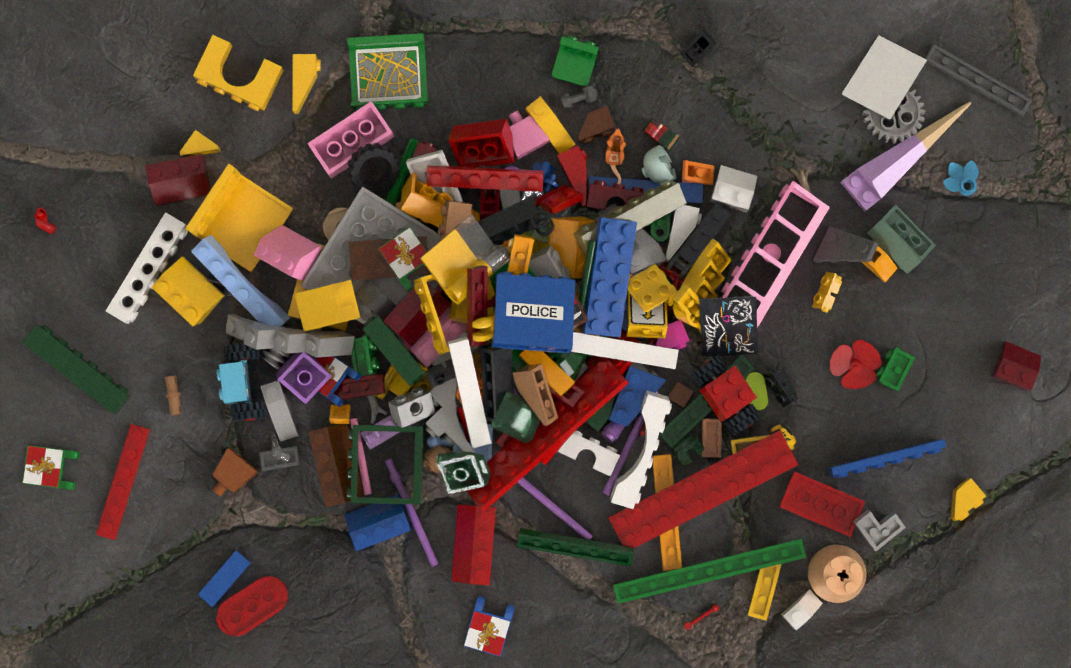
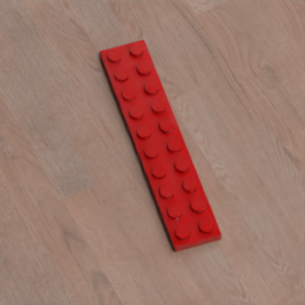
[462,357,629,512]
[609,430,799,548]

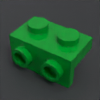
[876,346,915,392]

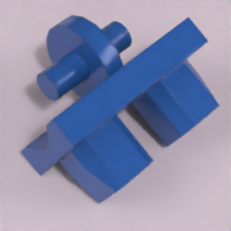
[530,161,558,198]

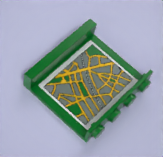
[347,33,428,111]

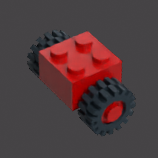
[690,355,761,436]

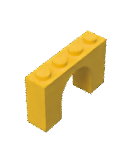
[193,35,284,111]

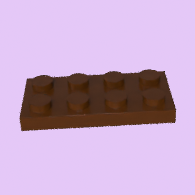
[349,236,430,281]

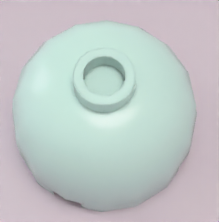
[642,145,677,184]

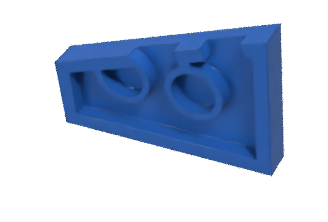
[609,366,666,427]

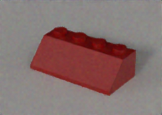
[451,504,496,585]

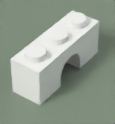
[558,430,620,476]

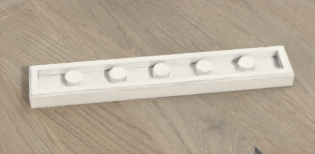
[571,332,679,369]
[448,337,491,448]

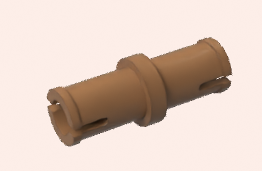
[164,376,182,416]

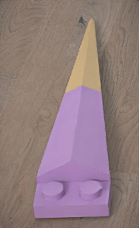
[840,102,971,212]

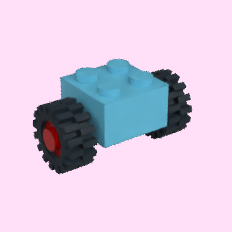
[217,343,267,422]

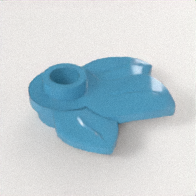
[943,160,979,196]

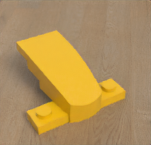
[672,239,732,333]

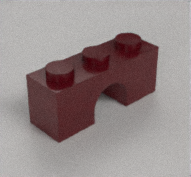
[586,180,644,210]

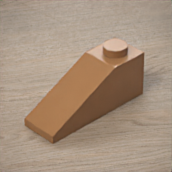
[513,364,558,426]

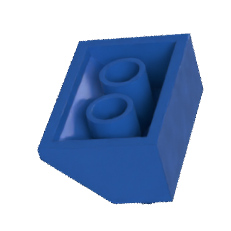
[344,494,412,551]

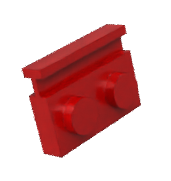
[535,184,583,215]

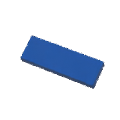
[198,550,251,607]

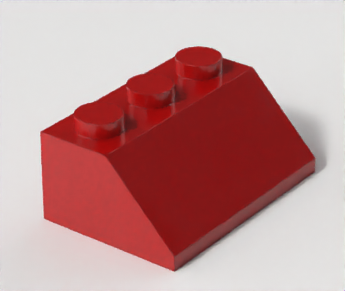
[448,119,514,168]

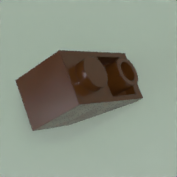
[578,106,615,144]

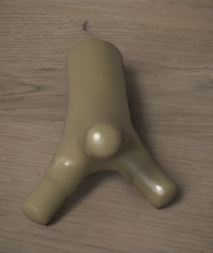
[790,168,811,193]

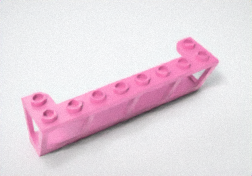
[721,181,830,328]

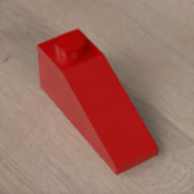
[557,145,588,209]

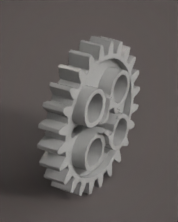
[862,90,925,144]

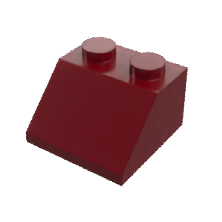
[991,341,1041,391]

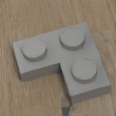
[853,509,906,551]

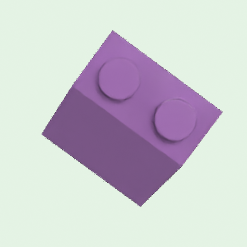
[275,352,332,404]

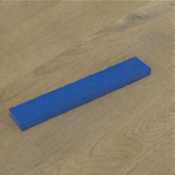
[588,176,703,204]

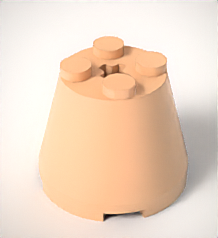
[807,544,866,603]

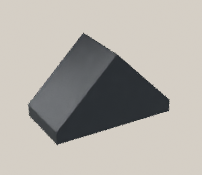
[680,29,716,67]

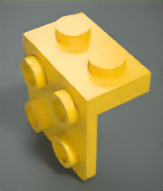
[627,264,677,312]

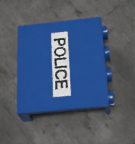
[491,272,575,353]

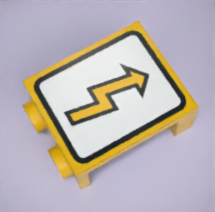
[626,290,668,338]

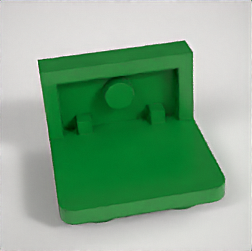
[552,35,599,87]
[351,334,380,377]

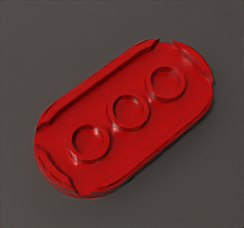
[216,576,288,636]

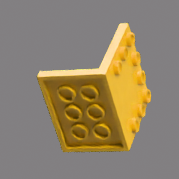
[185,164,293,273]

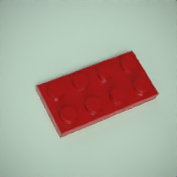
[779,471,865,537]

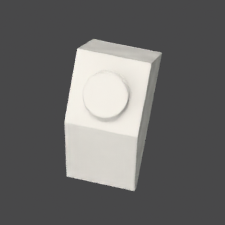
[781,589,823,630]

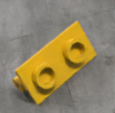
[812,272,842,313]

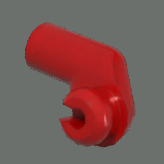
[34,207,56,234]

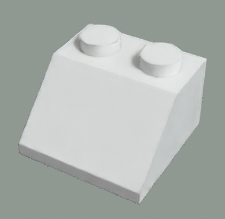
[710,165,757,212]

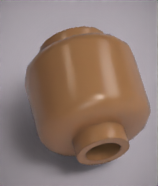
[423,445,452,473]

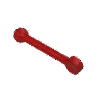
[684,604,719,630]

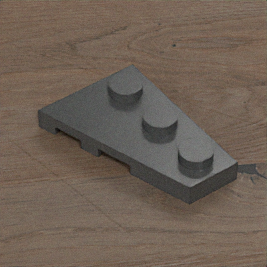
[813,226,878,263]

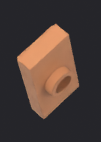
[701,419,722,458]

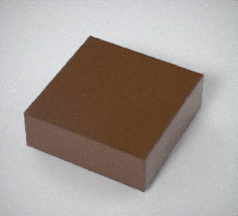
[668,382,694,408]

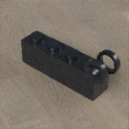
[461,197,555,256]
[666,202,731,280]
[480,343,526,425]

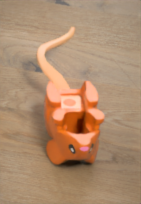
[605,129,626,184]

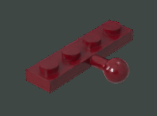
[467,265,496,347]

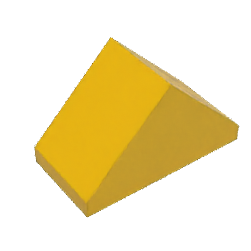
[180,130,221,158]

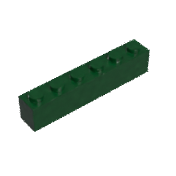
[22,325,131,414]

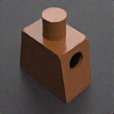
[212,448,259,496]

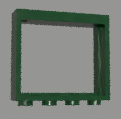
[363,316,427,386]
[347,425,423,504]

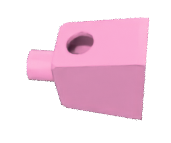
[509,111,549,160]

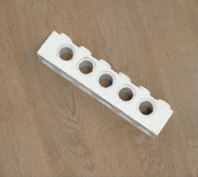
[106,212,188,324]

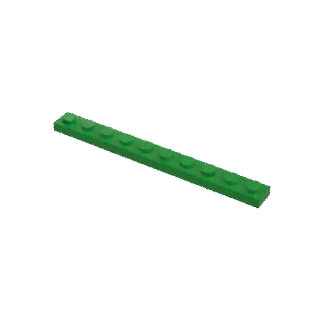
[613,539,806,604]

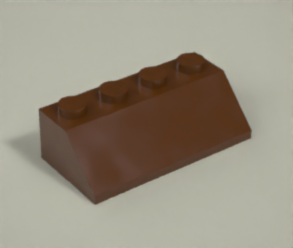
[308,424,365,507]

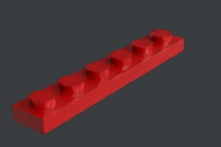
[427,165,543,192]
[96,424,151,540]

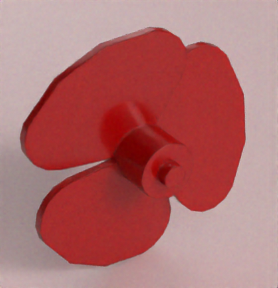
[830,340,882,390]

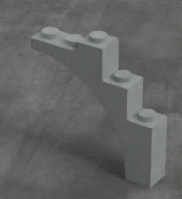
[226,314,355,358]
[425,331,479,460]

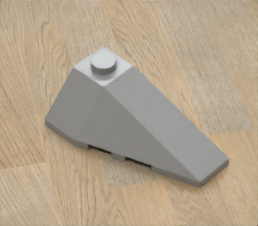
[598,204,667,277]

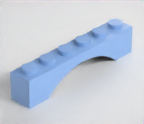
[191,235,291,327]

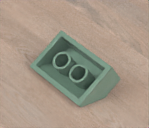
[867,205,936,274]

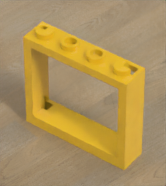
[414,258,495,355]

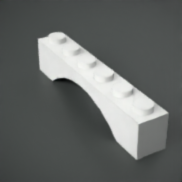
[610,390,672,509]

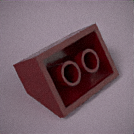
[145,154,211,206]
[384,282,451,347]

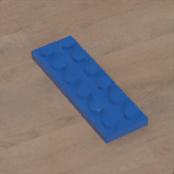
[582,217,637,337]
[826,439,947,478]

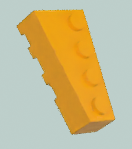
[400,172,480,239]

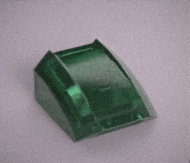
[491,391,541,443]
[436,452,491,494]

